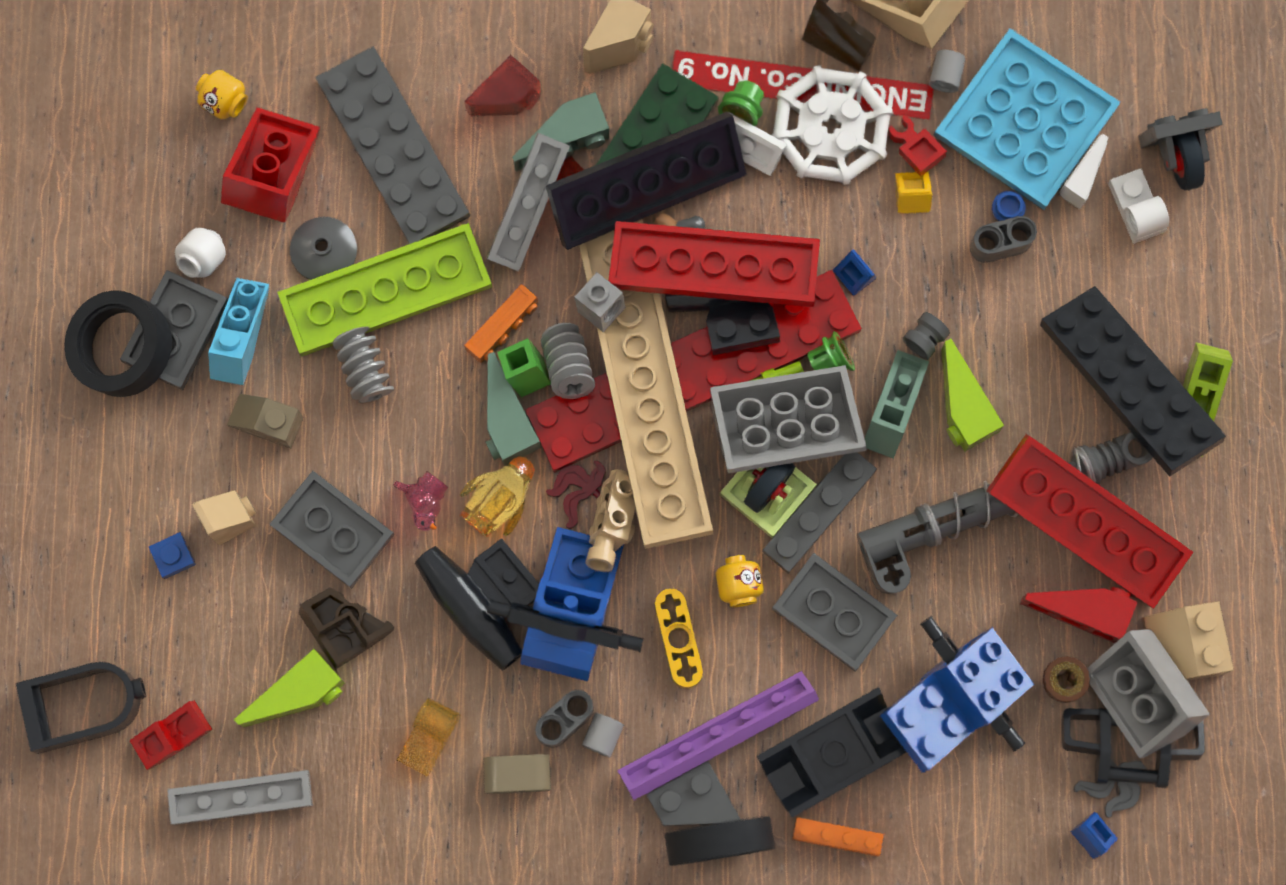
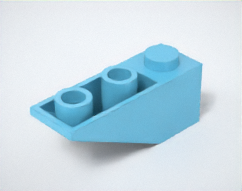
[208,278,269,385]

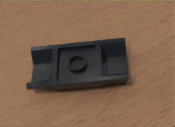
[756,687,907,818]

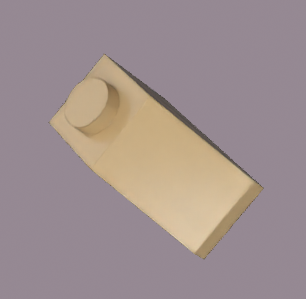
[192,490,257,546]

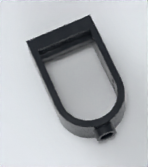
[15,662,146,754]

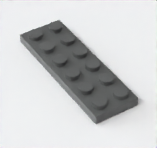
[315,46,470,244]

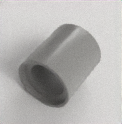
[929,50,966,93]
[582,713,624,758]

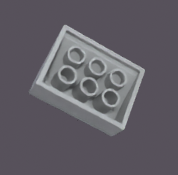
[710,365,866,473]

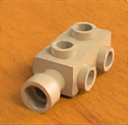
[586,469,637,572]

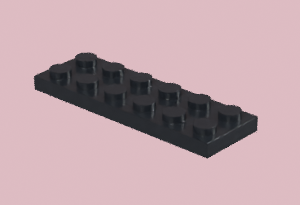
[546,112,747,250]
[1040,286,1226,477]

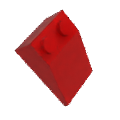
[221,107,320,223]

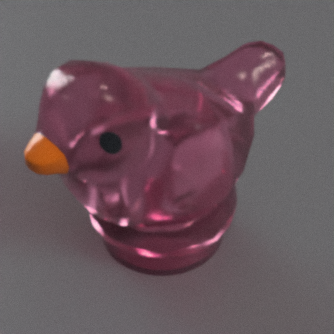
[393,471,449,531]

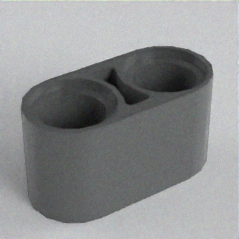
[970,216,1037,263]
[535,690,594,748]

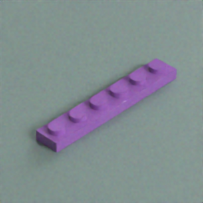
[617,671,819,800]

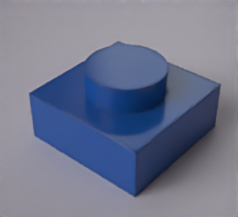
[148,532,196,579]

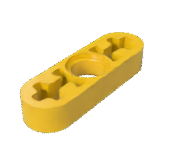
[655,589,703,689]

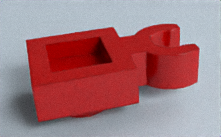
[888,116,947,177]

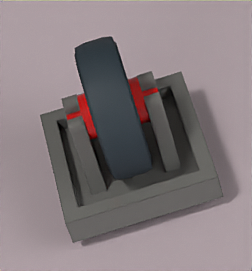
[1138,108,1223,190]

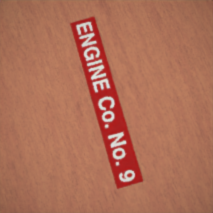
[672,50,934,120]

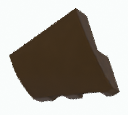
[802,0,876,72]
[299,587,394,670]

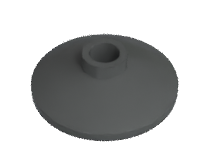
[290,217,357,280]

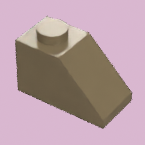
[227,394,304,449]

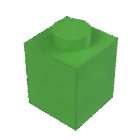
[497,338,551,398]

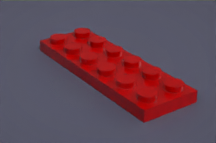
[608,221,820,307]
[986,434,1194,609]

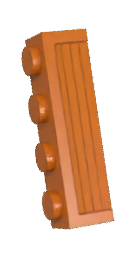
[464,284,538,363]
[792,817,884,857]

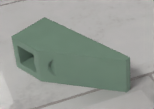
[512,92,610,171]

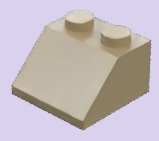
[583,0,654,74]
[1142,601,1233,681]

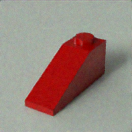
[1020,587,1138,644]

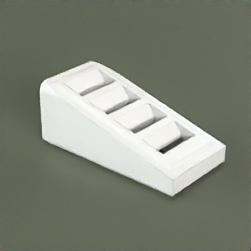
[1059,134,1108,209]

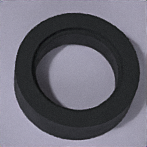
[64,290,172,397]
[664,816,775,866]

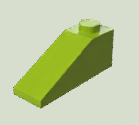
[941,338,1004,452]
[1183,342,1233,457]
[234,649,345,728]

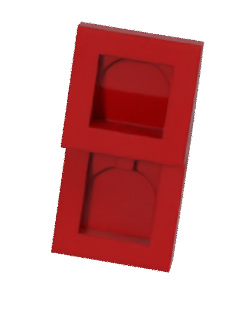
[129,701,213,770]

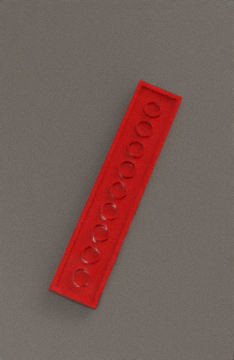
[525,270,862,473]

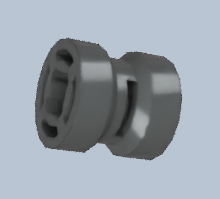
[903,312,950,360]

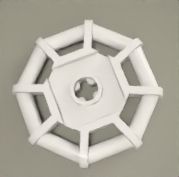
[771,65,893,185]

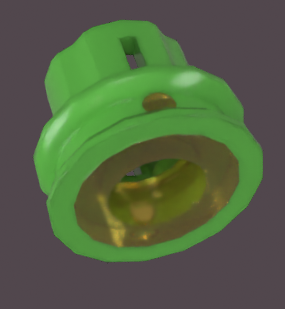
[718,80,764,127]
[808,331,855,371]

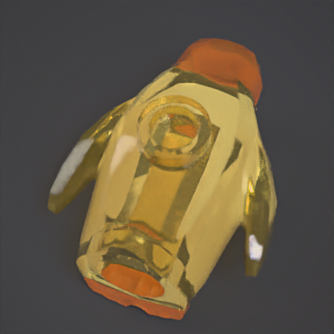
[459,456,535,538]

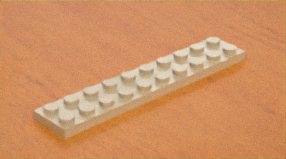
[579,219,713,549]

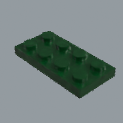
[596,63,719,165]

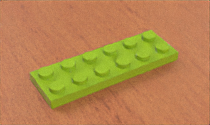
[277,223,492,357]

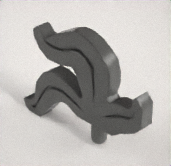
[1074,760,1147,818]

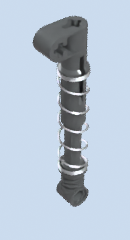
[857,432,1153,594]

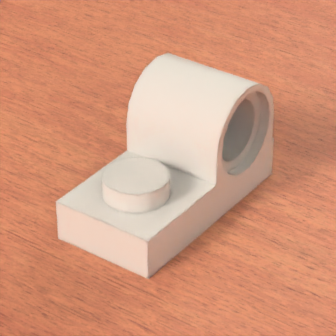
[1108,169,1170,244]

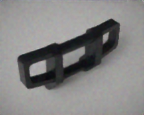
[1061,708,1205,788]

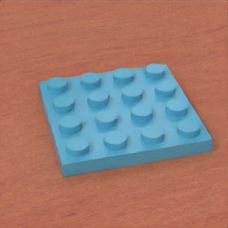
[934,28,1121,210]

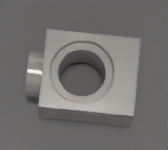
[574,273,626,332]

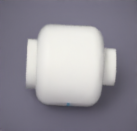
[175,228,226,278]

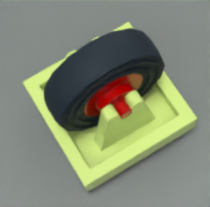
[720,463,817,538]

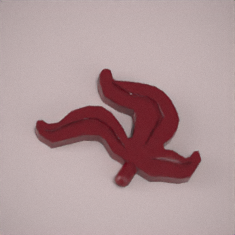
[546,461,605,529]

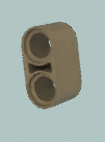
[483,754,551,794]

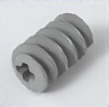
[540,323,595,399]
[333,326,394,403]

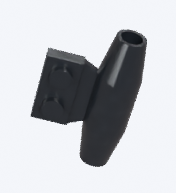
[664,294,780,355]
[415,538,539,671]

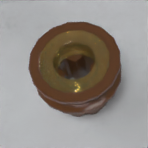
[1042,656,1090,703]

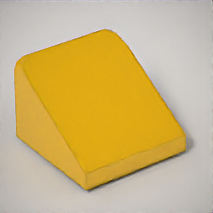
[895,172,932,214]

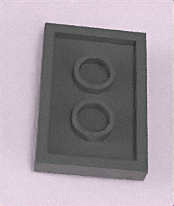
[120,270,228,390]
[269,471,395,589]
[772,553,897,672]

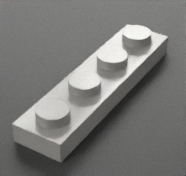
[487,132,570,272]
[167,770,313,825]

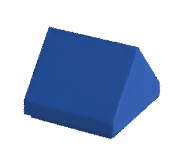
[833,249,876,296]
[1070,812,1117,859]

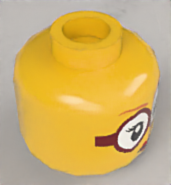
[196,70,248,120]
[715,555,764,608]

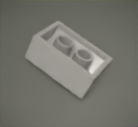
[1087,629,1210,759]

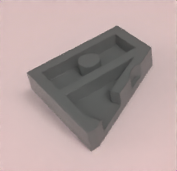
[647,761,741,826]

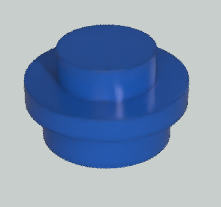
[992,191,1026,221]

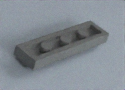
[762,452,877,574]

